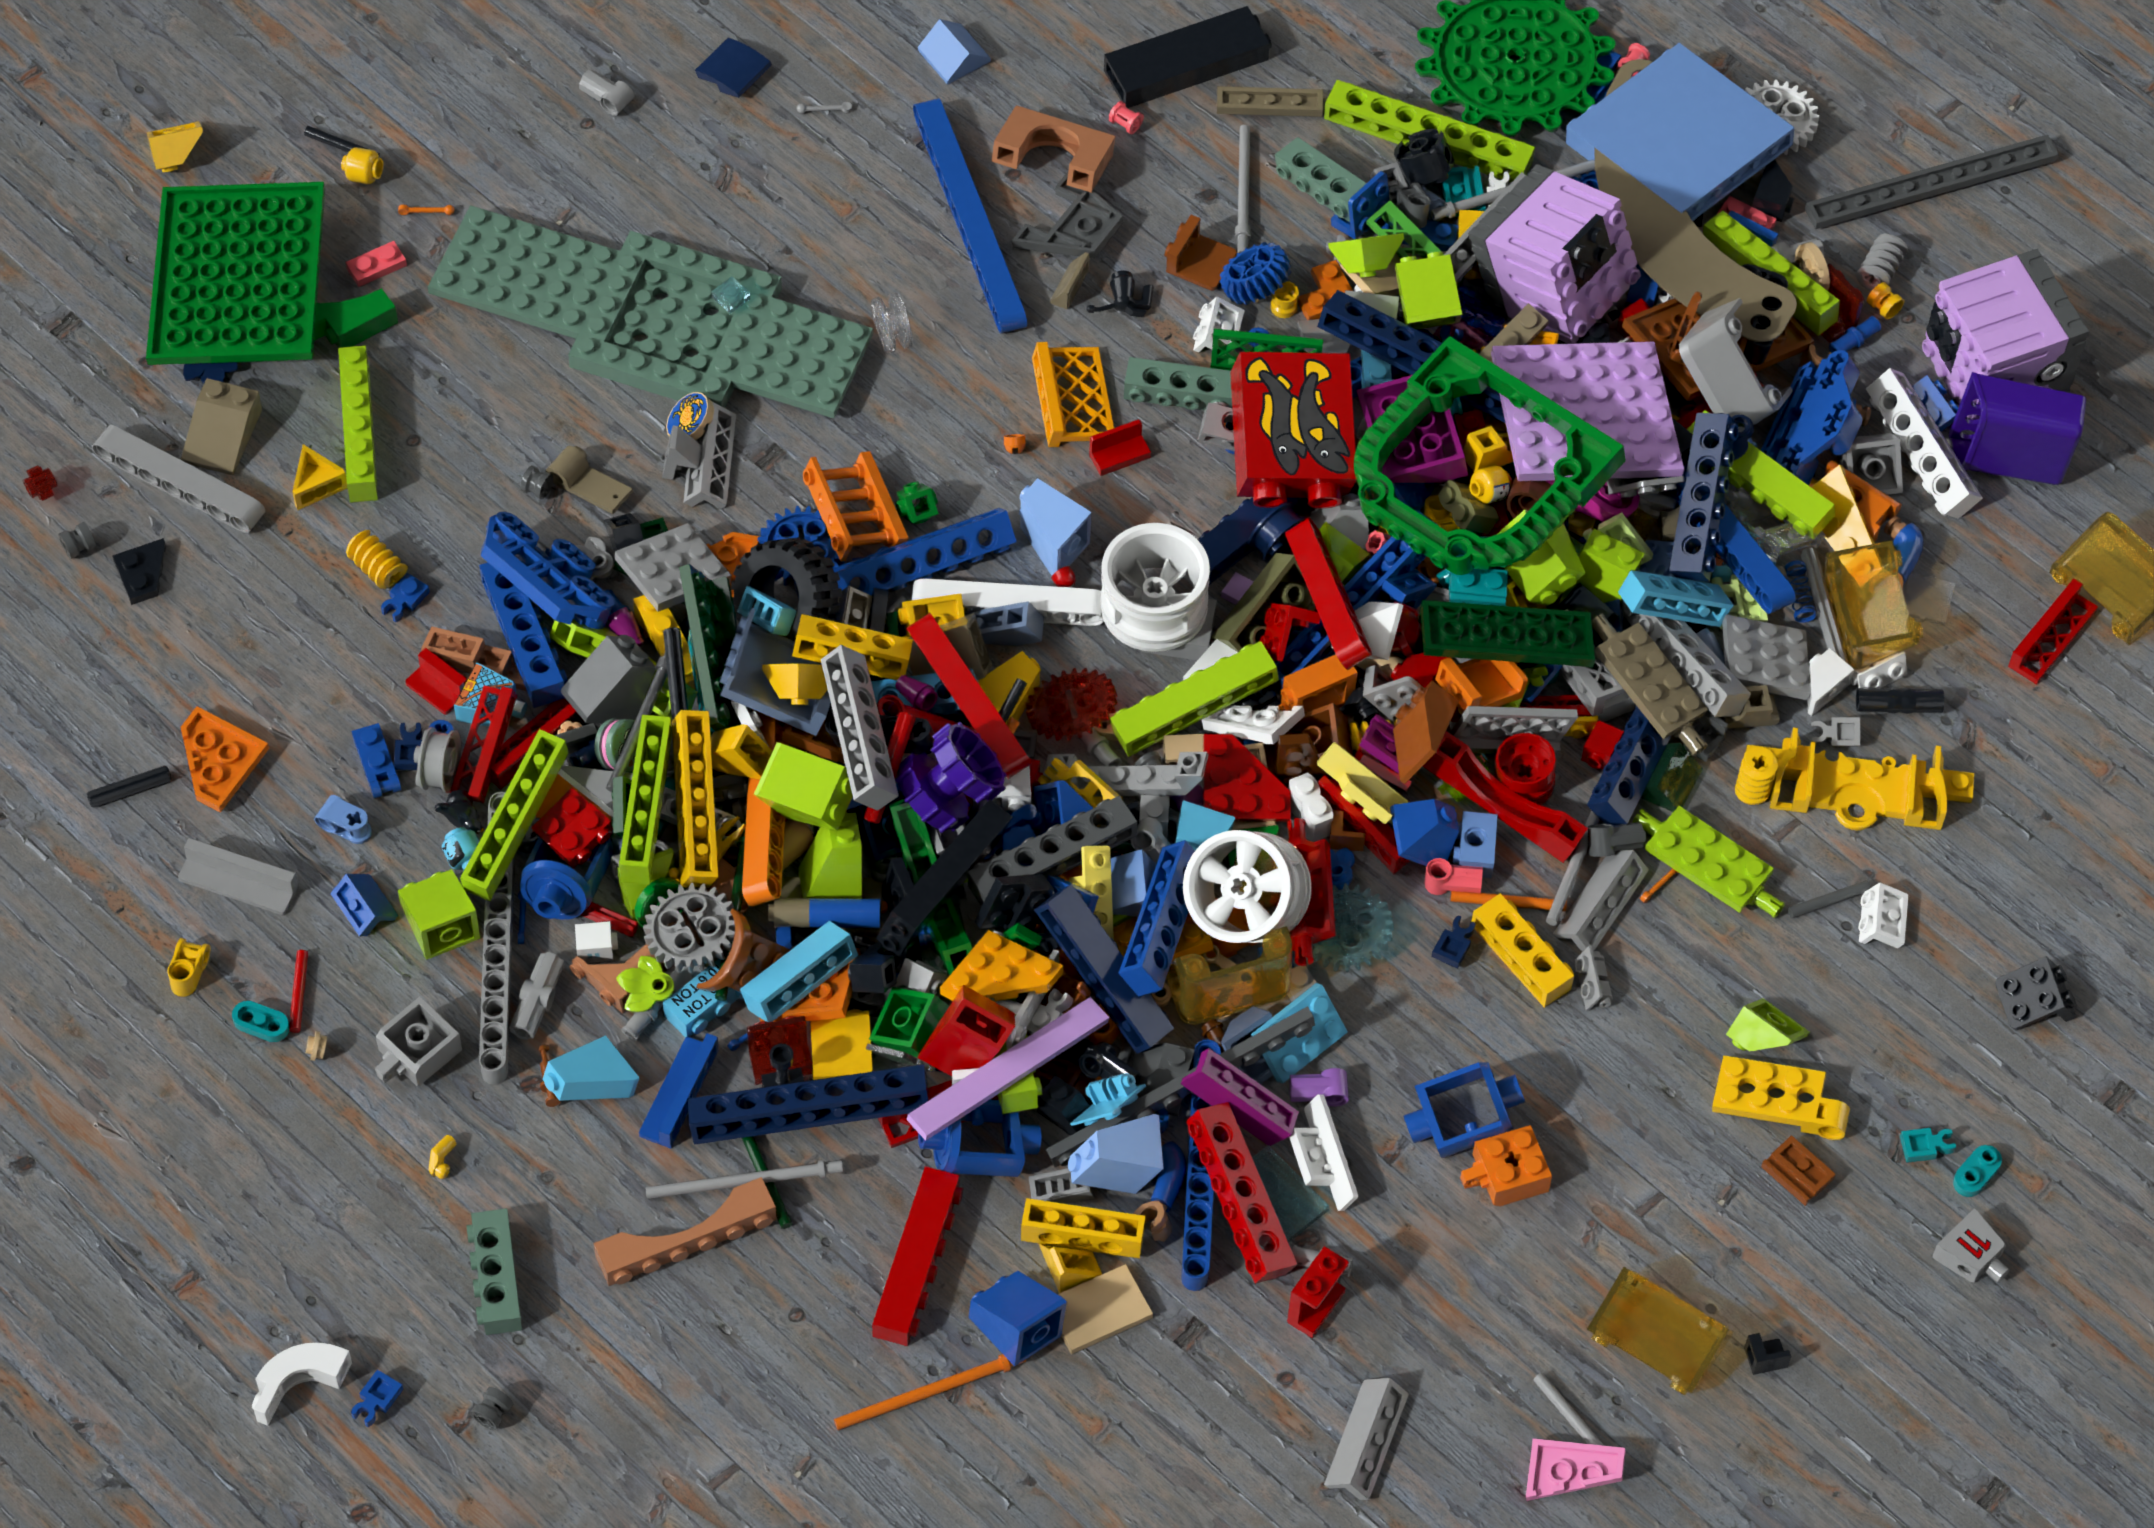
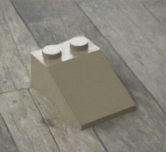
[181,378,262,475]

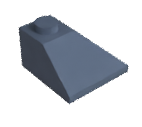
[1221,1006,1273,1084]

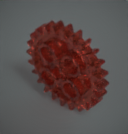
[1026,668,1118,741]

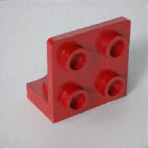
[1260,603,1321,662]

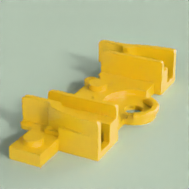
[1745,727,1974,830]

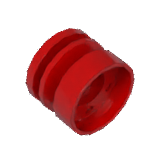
[1495,733,1556,805]

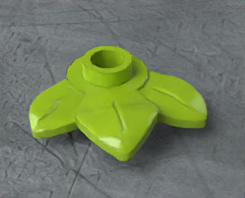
[616,956,674,1012]

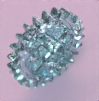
[1312,883,1394,972]

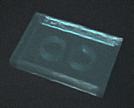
[1237,1145,1329,1243]

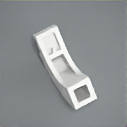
[252,1343,352,1426]

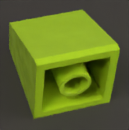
[1395,251,1462,330]
[1496,509,1585,606]
[1559,529,1645,605]
[753,742,853,831]
[799,812,862,899]
[398,869,480,960]

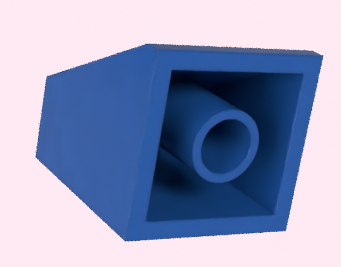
[968,1271,1067,1367]

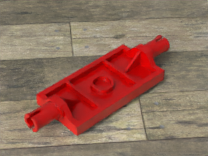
[1273,818,1336,966]

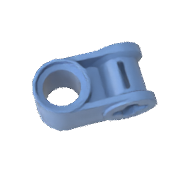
[314,795,372,844]

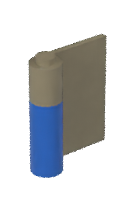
[768,877,883,928]

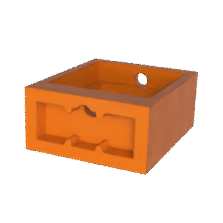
[1279,654,1358,713]

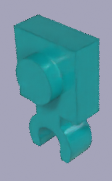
[1900,1128,1956,1163]

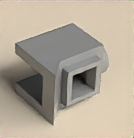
[894,958,947,997]

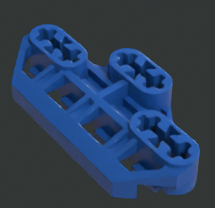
[1761,350,1863,485]
[481,512,614,629]

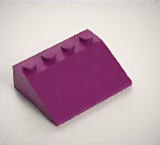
[1357,375,1468,483]

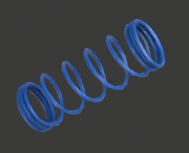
[1784,560,1816,623]

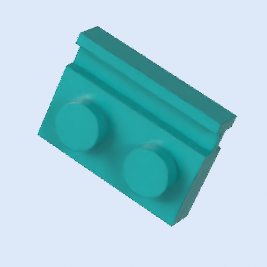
[1441,166,1486,217]
[1449,568,1507,606]

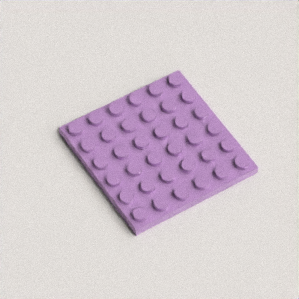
[1491,342,1684,481]

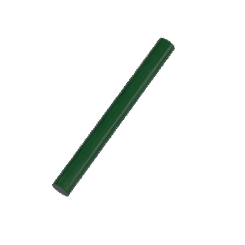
[742,1136,792,1229]

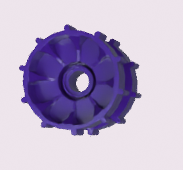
[895,722,1007,833]

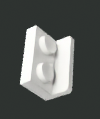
[1193,297,1245,353]
[1858,883,1908,949]

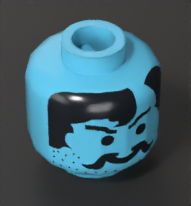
[442,827,480,871]

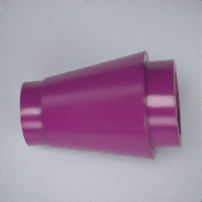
[608,607,644,647]
[895,675,938,711]

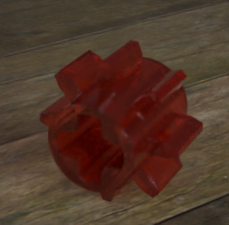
[23,465,58,501]

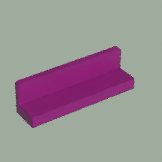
[1181,1048,1299,1146]

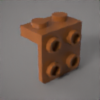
[1164,214,1237,291]

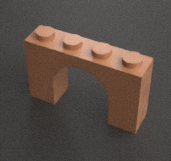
[992,105,1116,193]

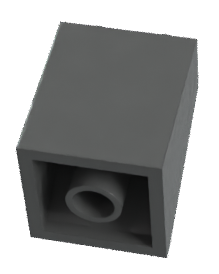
[561,635,656,724]

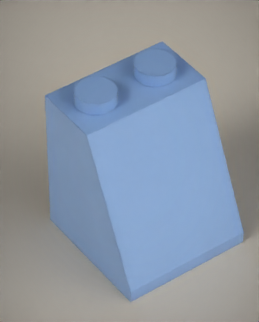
[1019,478,1091,576]
[1068,1114,1163,1194]

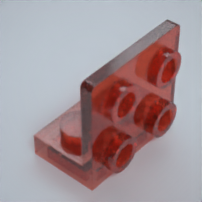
[1821,263,1864,343]
[747,1016,813,1085]

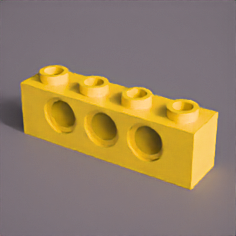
[792,614,913,680]
[1471,893,1574,1008]
[1021,1198,1146,1259]

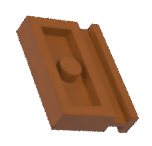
[1761,1135,1836,1206]

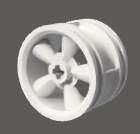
[1101,523,1210,652]
[1183,830,1311,943]

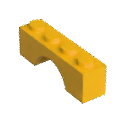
[1463,426,1514,472]
[633,595,695,689]

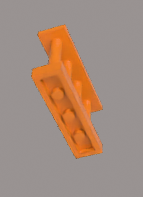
[803,451,909,562]

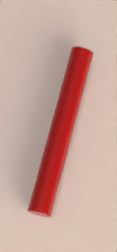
[289,950,308,1033]

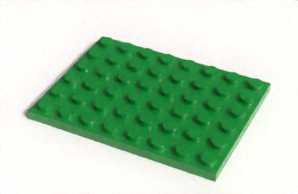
[146,182,325,365]

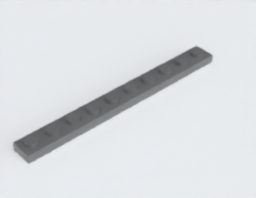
[1805,135,2059,229]
[1046,1006,1315,1167]

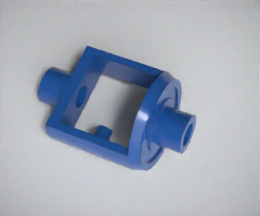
[520,838,614,920]
[1403,1062,1525,1158]
[918,1100,1042,1177]

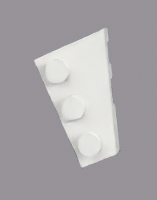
[1202,706,1305,744]

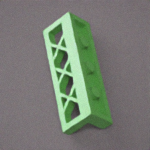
[1366,200,1464,288]

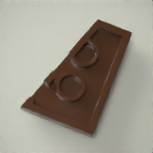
[1275,733,1332,789]

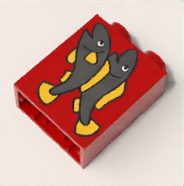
[1230,352,1356,508]

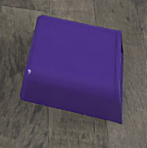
[1948,372,2087,485]

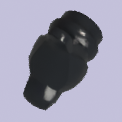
[1339,677,1379,725]
[435,790,484,834]

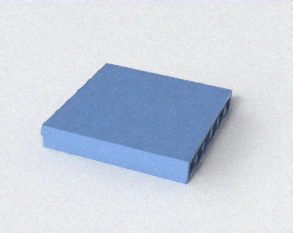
[1566,43,1794,221]

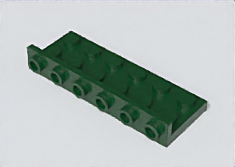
[679,564,752,731]
[1418,600,1595,667]

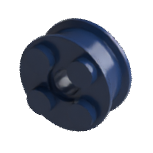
[1248,501,1307,564]

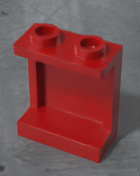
[1287,1246,1349,1338]

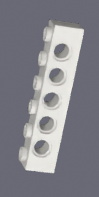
[1866,368,1983,519]

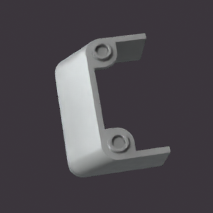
[1679,298,1793,432]

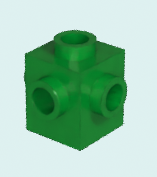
[895,481,939,524]

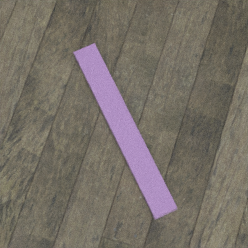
[907,997,1109,1141]

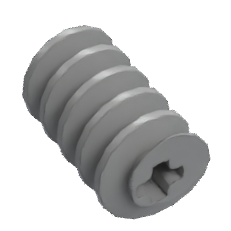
[1856,233,1908,291]

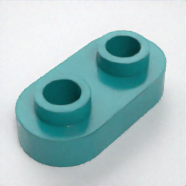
[232,1001,289,1042]
[1953,1145,2002,1197]

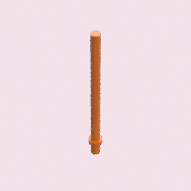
[834,1354,1026,1430]

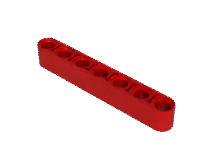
[1285,517,1372,670]
[906,613,1032,779]

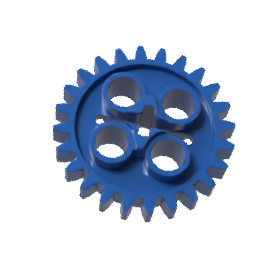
[757,506,845,586]

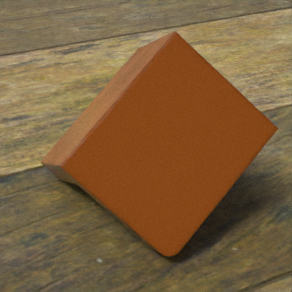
[1329,810,1365,851]

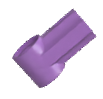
[1289,1068,1349,1107]

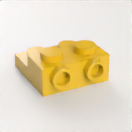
[898,593,965,638]

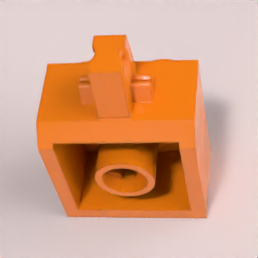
[1460,1125,1552,1206]

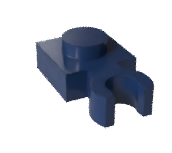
[394,723,422,770]
[1431,915,1475,969]

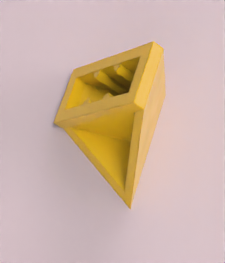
[292,444,347,510]
[1038,1243,1102,1293]

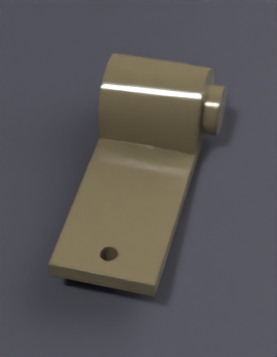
[546,446,633,514]

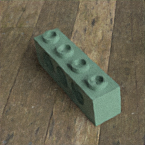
[1275,137,1366,222]
[1124,357,1232,410]
[466,1208,522,1335]

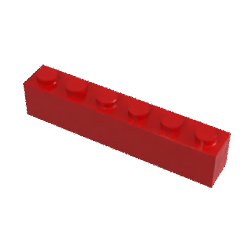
[872,1166,964,1346]

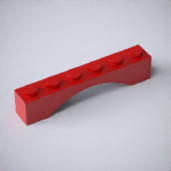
[1423,731,1588,863]

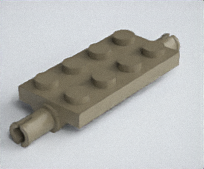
[1591,613,1708,756]

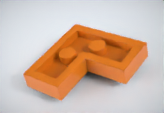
[1298,260,1353,320]

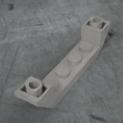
[1043,752,1208,796]

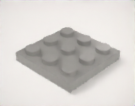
[615,523,731,612]
[1722,614,1811,700]

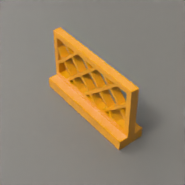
[1032,342,1114,447]

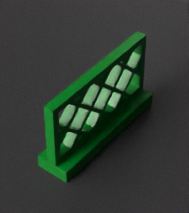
[1211,329,1323,371]

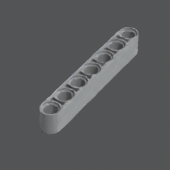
[92,425,266,533]

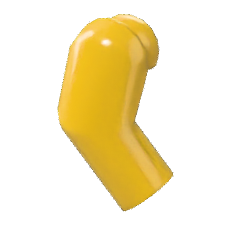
[428,1135,456,1179]

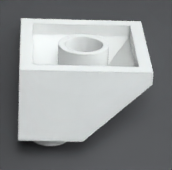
[1331,602,1403,660]

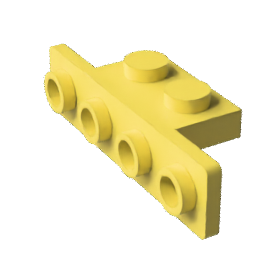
[1317,742,1410,825]
[1069,846,1114,940]

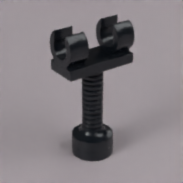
[761,1044,804,1088]

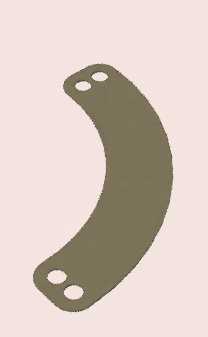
[1594,59,1797,342]

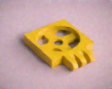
[1038,758,1122,827]

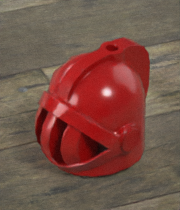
[1388,601,1423,657]

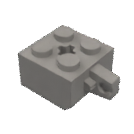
[375,996,462,1087]

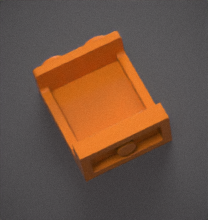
[1435,657,1528,713]

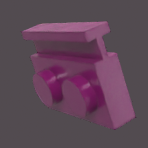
[1359,714,1399,774]

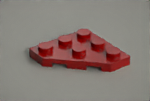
[1203,734,1291,822]

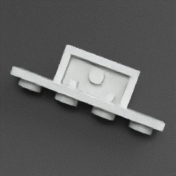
[1289,1094,1358,1211]

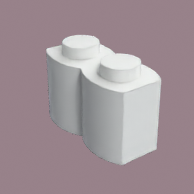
[1289,773,1333,842]

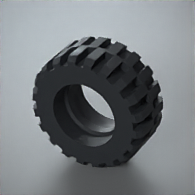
[731,538,842,642]

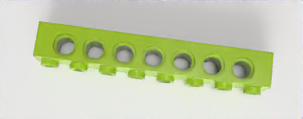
[1324,80,1535,183]

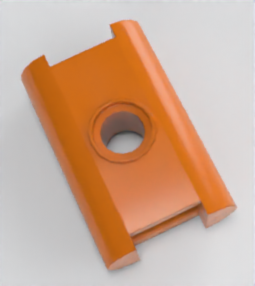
[1809,460,1902,542]

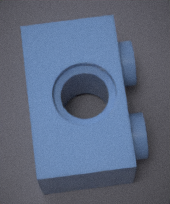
[1453,811,1498,878]

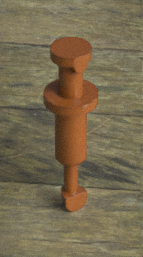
[539,1045,561,1107]

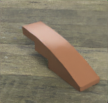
[421,626,526,691]

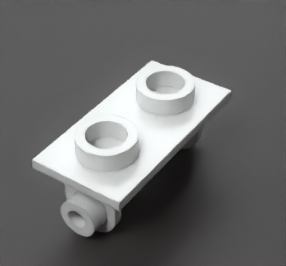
[1851,651,1907,688]

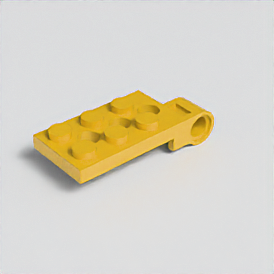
[1712,1055,1850,1140]

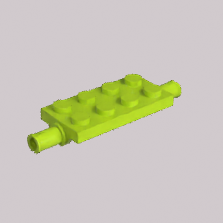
[1632,806,1785,918]

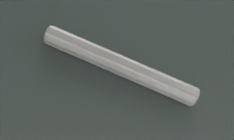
[1801,548,1848,663]

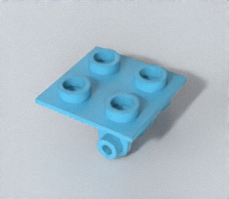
[1070,1073,1146,1126]

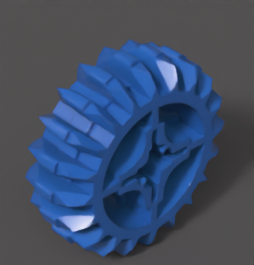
[1220,242,1292,305]

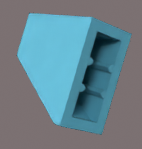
[543,1036,639,1101]

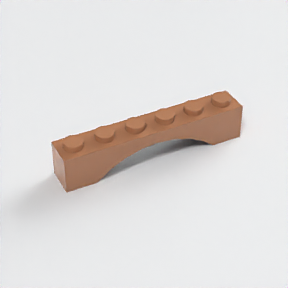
[593,1177,776,1286]

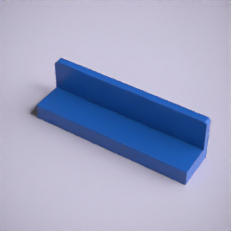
[639,1033,719,1149]

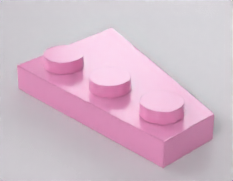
[1526,1439,1626,1501]

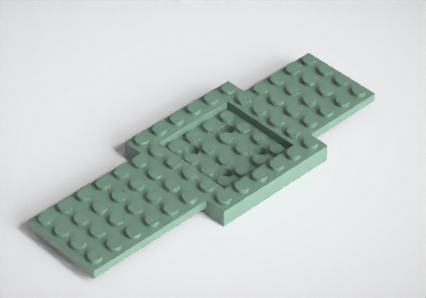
[428,205,873,418]

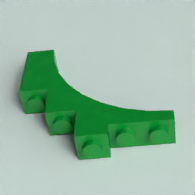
[314,288,398,348]
[888,799,972,976]

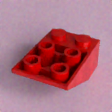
[917,985,1015,1077]

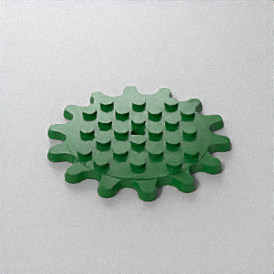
[1415,0,1616,137]

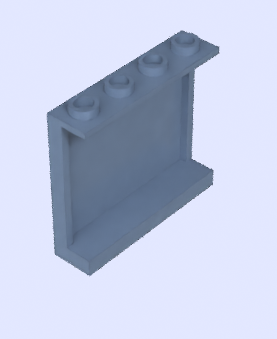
[720,608,830,736]

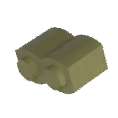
[1438,480,1499,535]

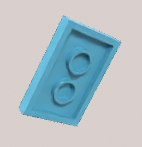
[1251,983,1348,1083]

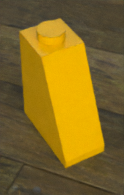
[978,651,1041,724]
[710,724,773,780]

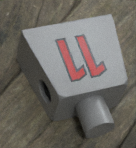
[1932,1209,2010,1283]

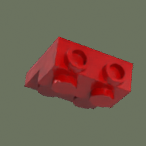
[531,787,613,869]

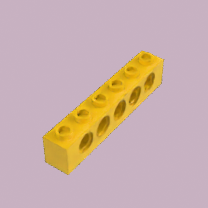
[672,710,718,888]

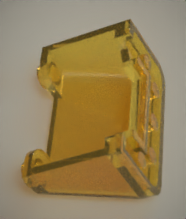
[2049,512,2154,645]
[1824,540,1923,670]
[1166,926,1292,1025]
[1587,1267,1734,1395]

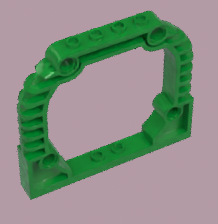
[1354,336,1626,575]

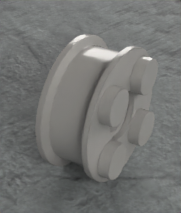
[414,727,461,793]

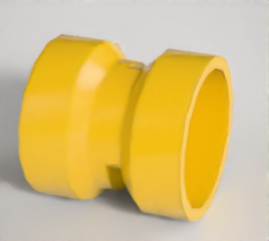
[1270,281,1299,318]
[1866,282,1905,320]

